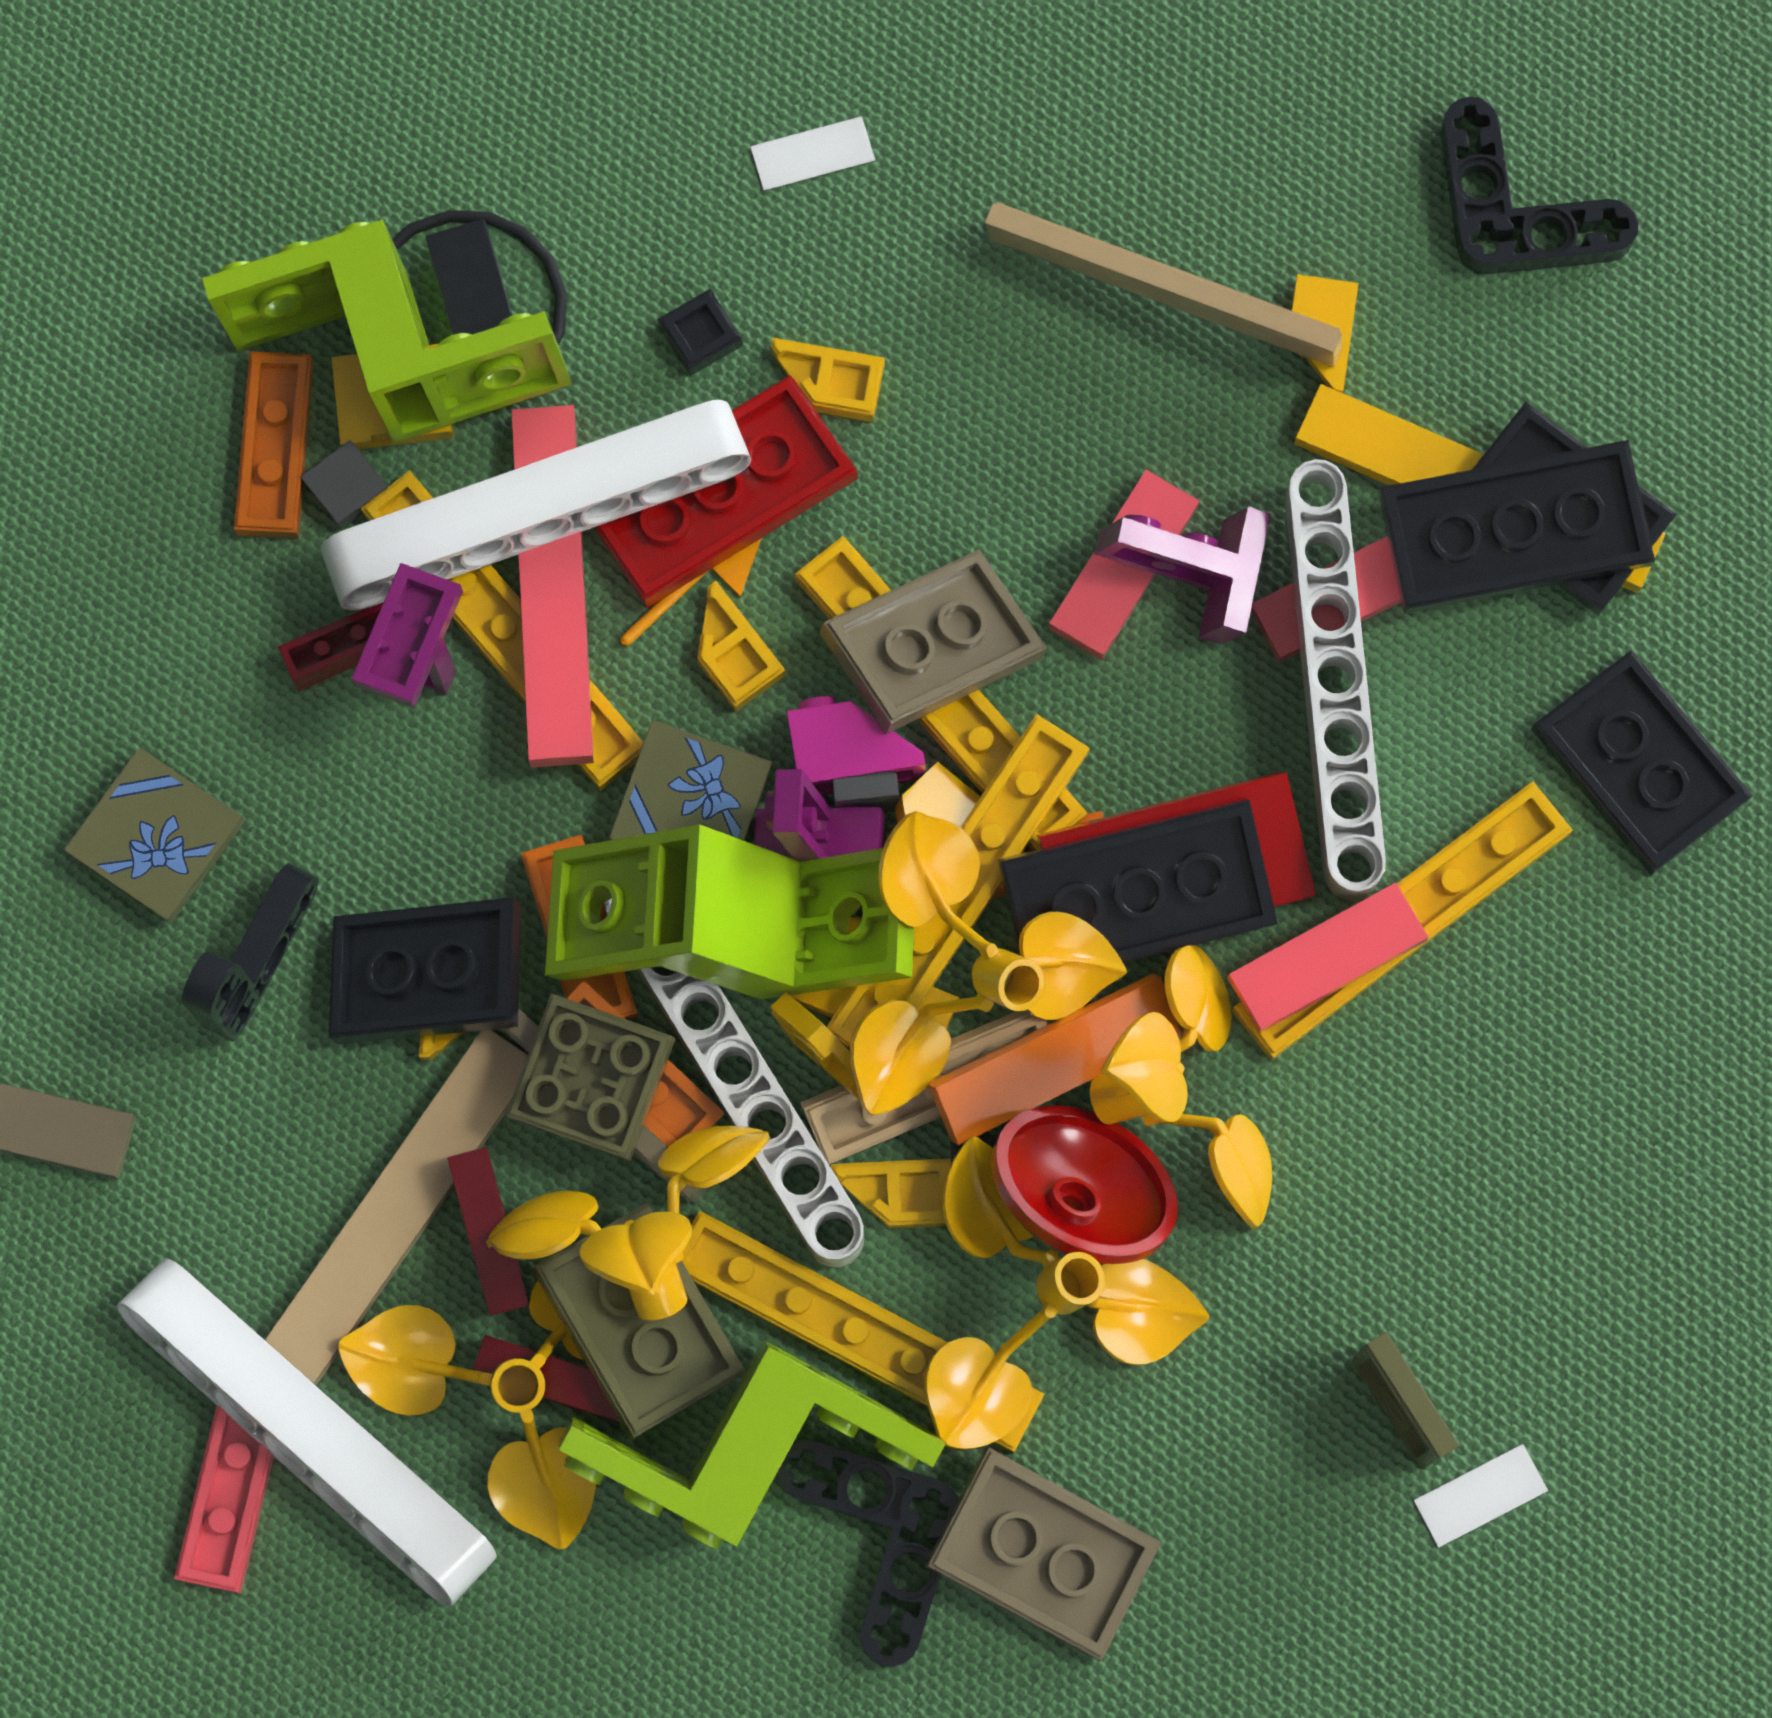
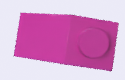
[787,696,925,796]

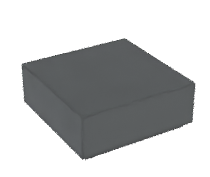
[301,440,388,530]
[833,771,899,813]

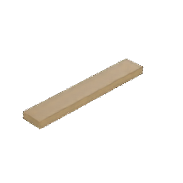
[985,202,1342,367]
[265,1030,528,1386]

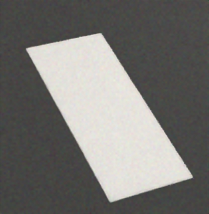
[750,116,875,190]
[1414,1444,1548,1548]

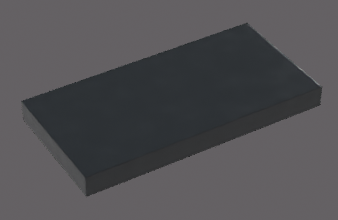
[1378,440,1655,613]
[998,798,1278,963]

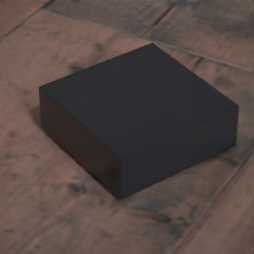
[657,289,743,376]

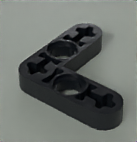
[1441,97,1639,275]
[181,863,319,1041]
[775,1439,958,1668]

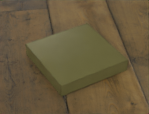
[1352,1332,1460,1469]

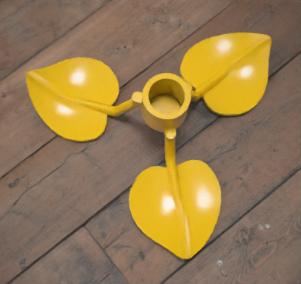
[850,810,1127,1115]
[1090,945,1272,1230]
[486,1126,770,1321]
[924,1137,1209,1450]
[338,1280,596,1549]

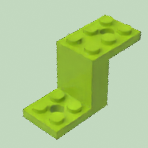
[202,219,572,443]
[545,824,914,999]
[559,1340,946,1549]

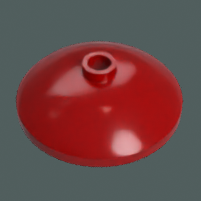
[991,1105,1178,1264]

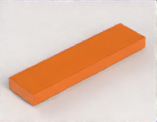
[928,973,1183,1145]

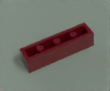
[278,602,384,692]
[447,1147,529,1316]
[473,1335,621,1424]

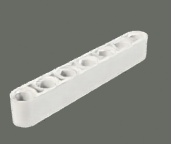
[320,400,752,611]
[1285,459,1386,900]
[605,898,864,1267]
[117,1258,497,1607]

